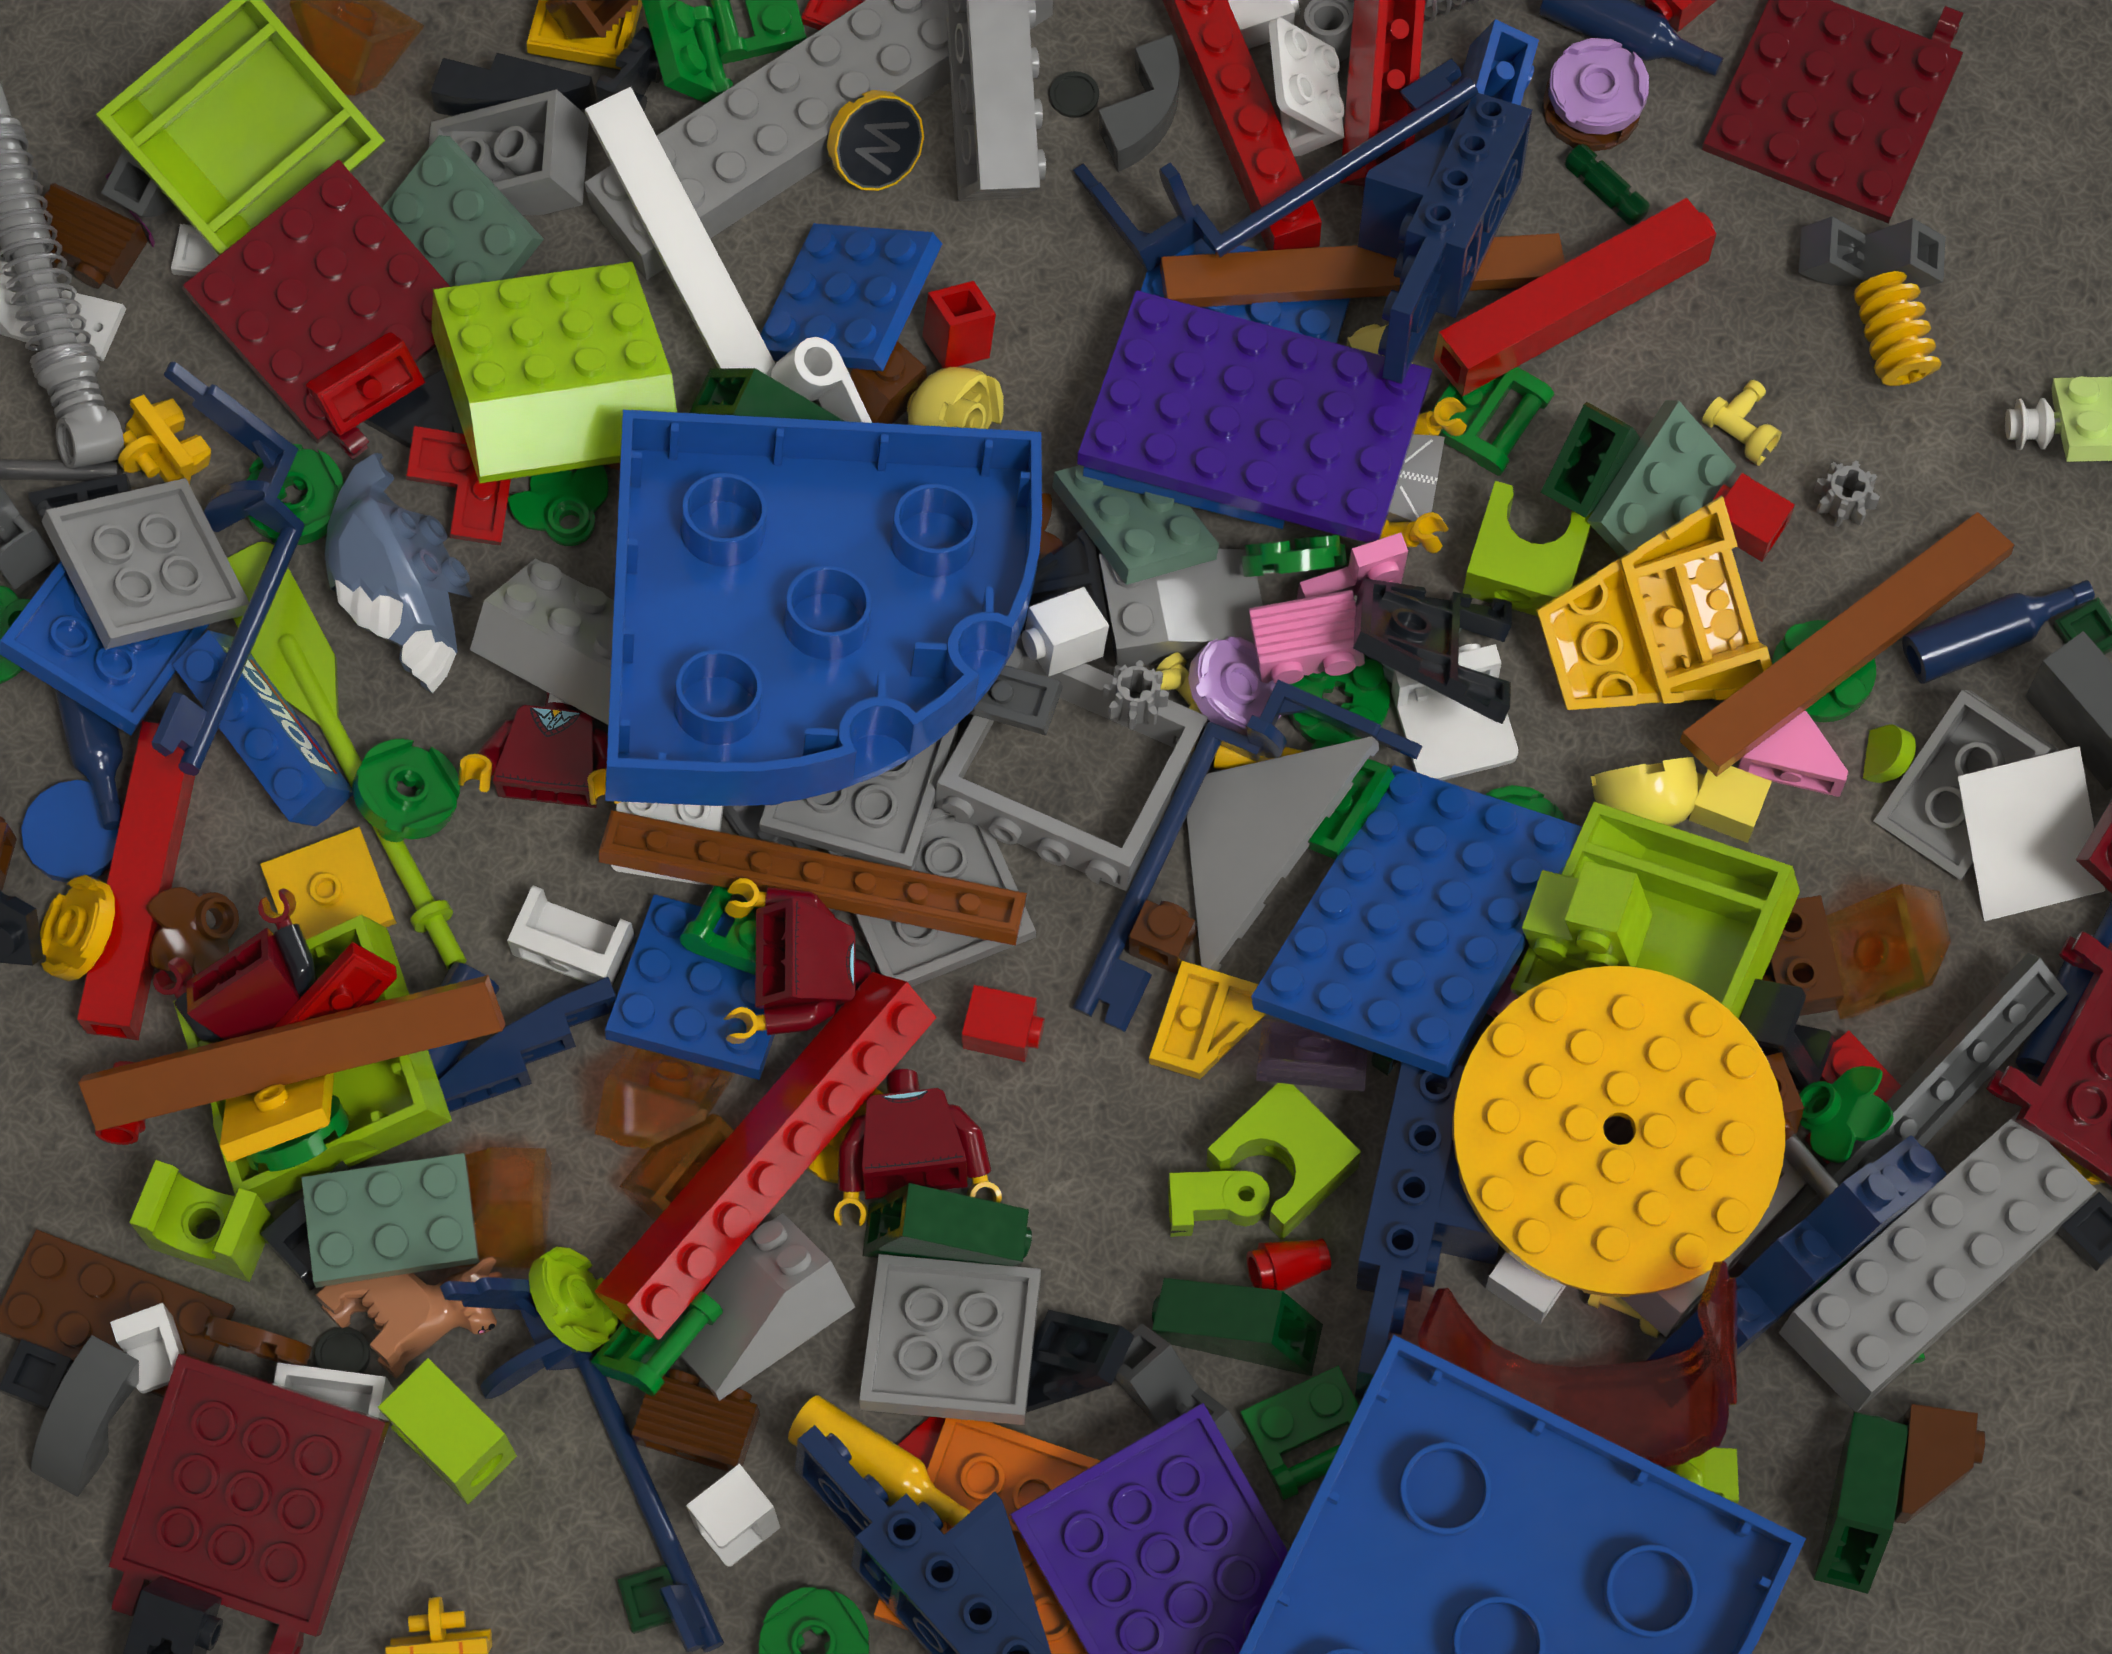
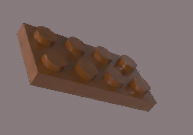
[0,1229,236,1398]

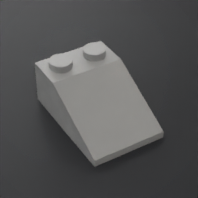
[428,89,589,215]
[1099,549,1263,668]
[1873,690,2058,880]
[680,1213,855,1401]

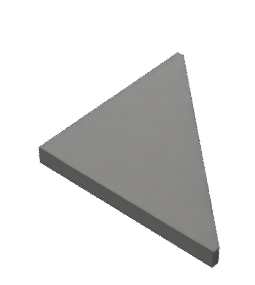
[1187,736,1379,972]

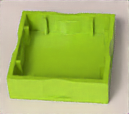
[173,914,452,1204]

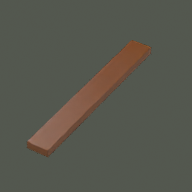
[1160,233,1565,307]
[1680,512,2014,777]
[599,810,1027,946]
[78,975,506,1131]

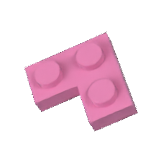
[1297,533,1408,599]

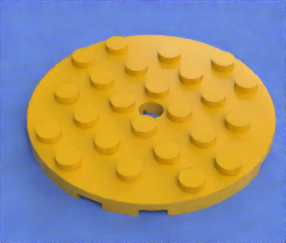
[1452,966,1785,1297]

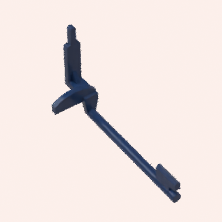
[1073,58,1479,272]
[152,362,305,776]
[1072,679,1422,1032]
[440,1277,724,1652]

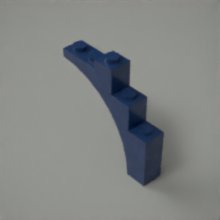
[1639,1135,1947,1409]

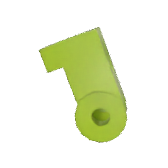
[1168,1171,1270,1237]

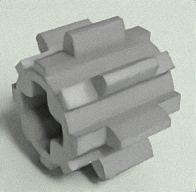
[1814,461,1880,527]
[1102,660,1169,730]

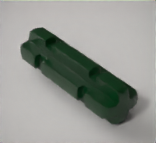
[1565,144,1650,226]

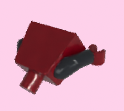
[153,888,316,1043]

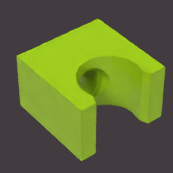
[1463,481,1593,616]
[1206,1076,1361,1240]
[129,1160,275,1282]
[378,1358,517,1505]

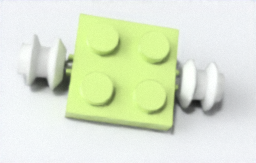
[2005,376,2112,462]

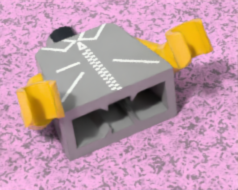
[1380,397,1467,553]

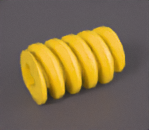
[1854,271,1942,386]

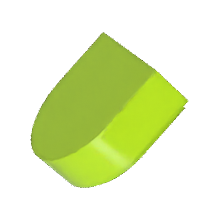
[1863,724,1916,783]

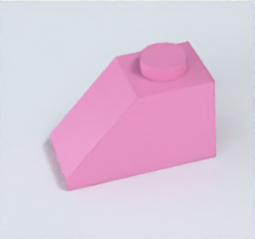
[1738,711,1848,797]

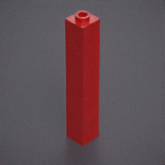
[1433,198,1717,397]
[77,720,196,1041]

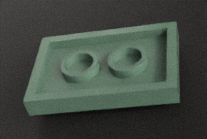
[382,135,544,287]
[1587,400,1737,558]
[1052,465,1219,585]
[301,1153,479,1288]

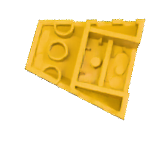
[1536,496,1772,710]

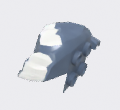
[325,453,472,694]

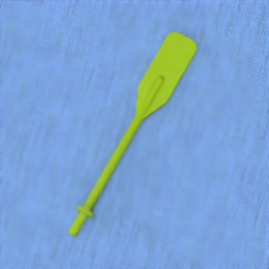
[227,542,467,970]

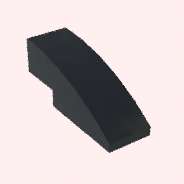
[431,53,596,116]

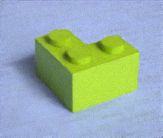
[1522,861,1653,968]

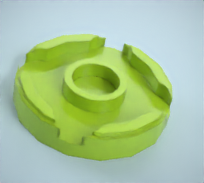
[529,1247,618,1352]

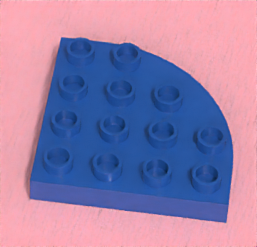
[605,410,1042,806]
[1239,1335,1806,1654]

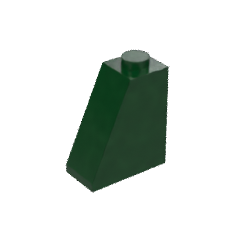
[689,368,844,421]
[1540,402,1640,518]
[862,1183,1032,1266]
[1152,1278,1323,1376]
[1814,1412,1909,1594]

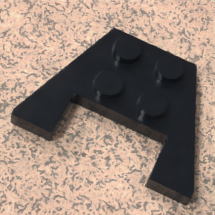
[1353,578,1512,724]

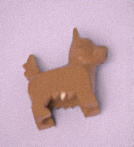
[316,1257,502,1379]

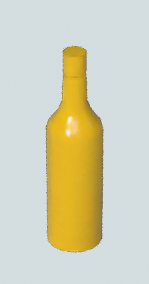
[788,1395,971,1527]

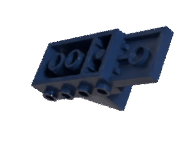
[1358,93,1533,384]
[1355,1062,1499,1398]
[795,1425,1051,1654]

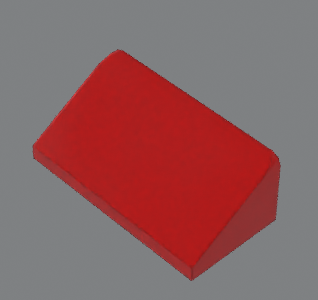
[306,332,426,436]

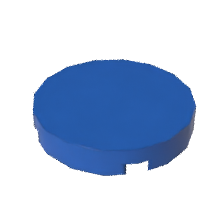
[21,780,123,883]

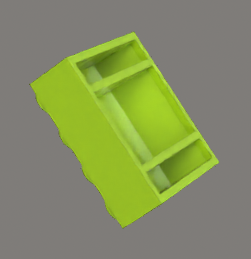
[95,0,385,255]
[431,262,677,484]
[1510,802,1800,1020]

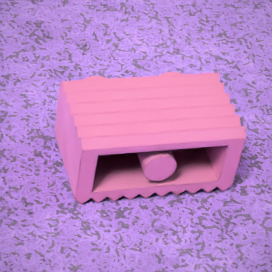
[1249,590,1365,684]

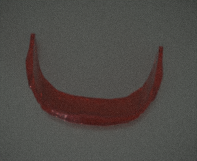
[1418,1261,1738,1468]

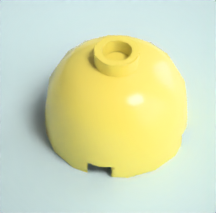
[907,367,1004,429]
[1591,757,1698,826]

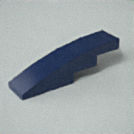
[439,977,616,1113]

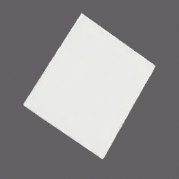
[1958,746,2105,921]

